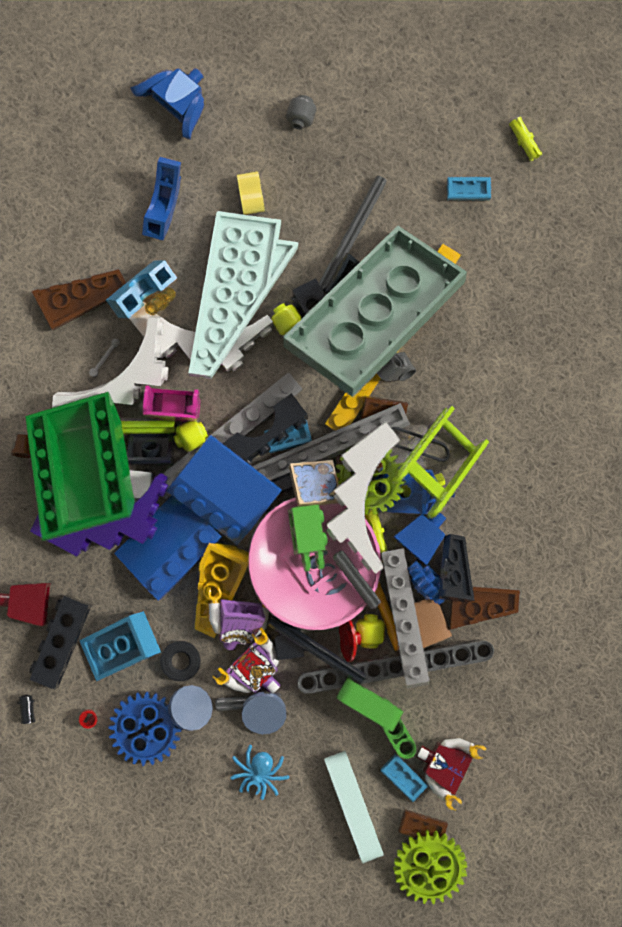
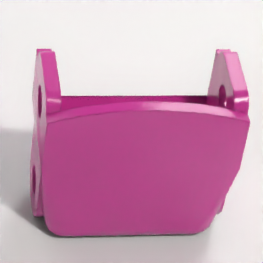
[143,386,200,422]

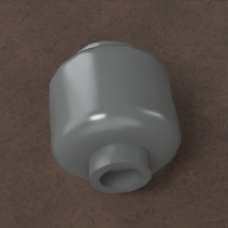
[286,95,317,130]

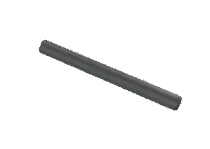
[319,176,387,291]

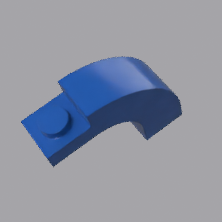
[142,157,181,240]

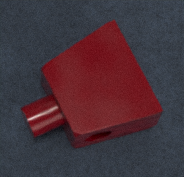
[0,583,51,626]

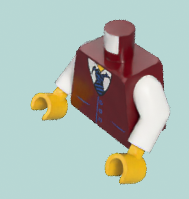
[416,738,486,811]

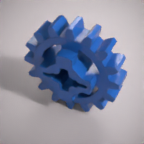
[408,561,446,605]

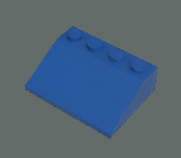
[166,435,282,545]
[114,496,223,601]

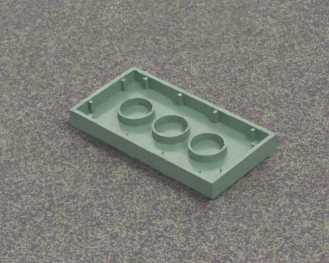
[283,226,467,398]

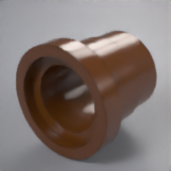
[11,434,31,458]

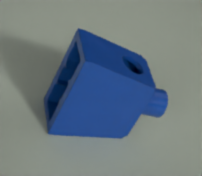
[393,513,446,565]

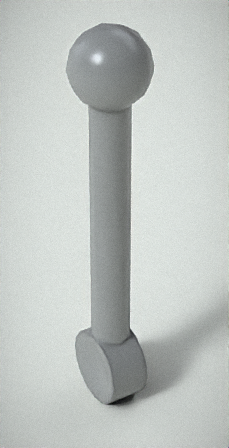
[89,338,120,377]

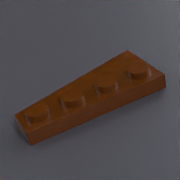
[32,269,126,331]

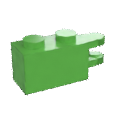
[288,505,327,571]

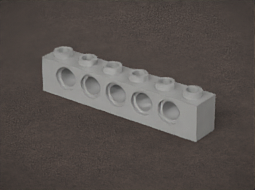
[381,549,430,689]

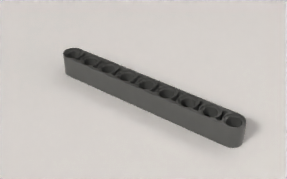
[298,640,494,693]

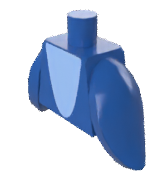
[130,68,204,140]

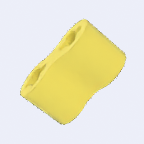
[237,171,265,215]

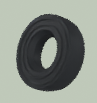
[160,641,201,682]

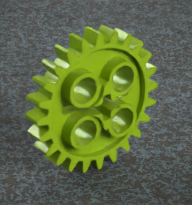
[336,449,406,515]
[394,830,467,904]

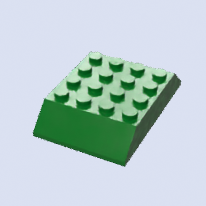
[25,392,135,541]

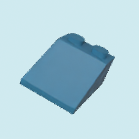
[79,611,161,681]

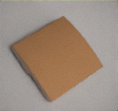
[414,598,452,648]

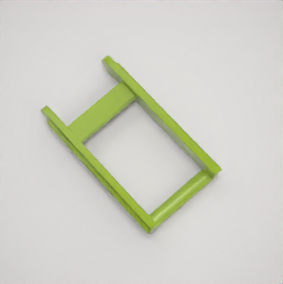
[391,406,489,519]

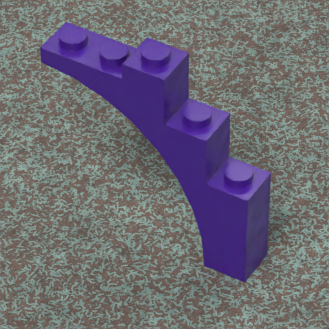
[30,473,169,557]

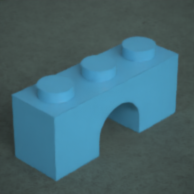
[106,260,177,318]

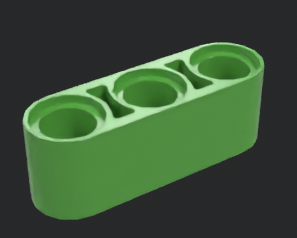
[336,678,404,732]
[381,697,416,759]

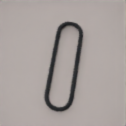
[391,427,450,462]

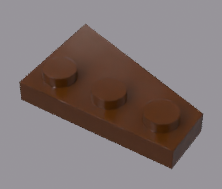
[450,587,520,630]

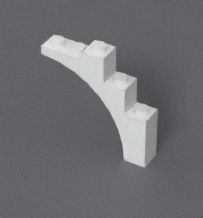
[129,302,273,372]
[52,315,169,408]
[326,421,400,574]

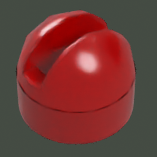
[79,709,97,729]

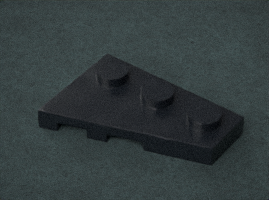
[439,534,475,603]

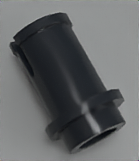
[17,695,36,724]

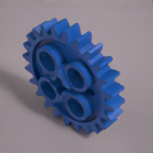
[109,691,182,766]

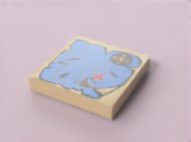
[289,460,339,507]

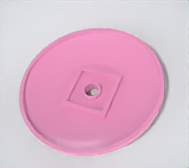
[248,497,381,630]

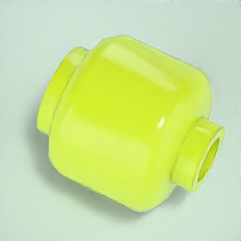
[271,303,302,335]
[173,421,208,452]
[356,614,385,648]

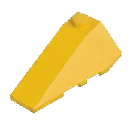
[195,543,249,638]

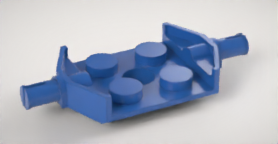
[375,468,455,514]

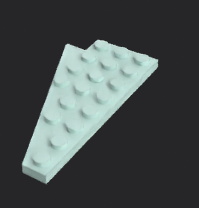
[189,211,298,379]

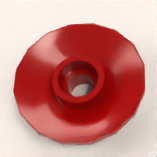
[339,620,361,662]

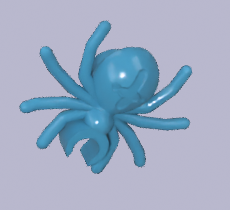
[230,745,290,800]

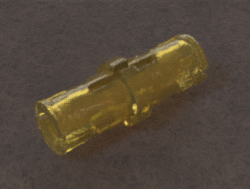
[145,287,176,315]

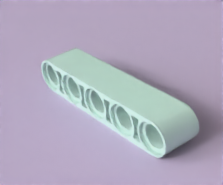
[324,751,384,863]

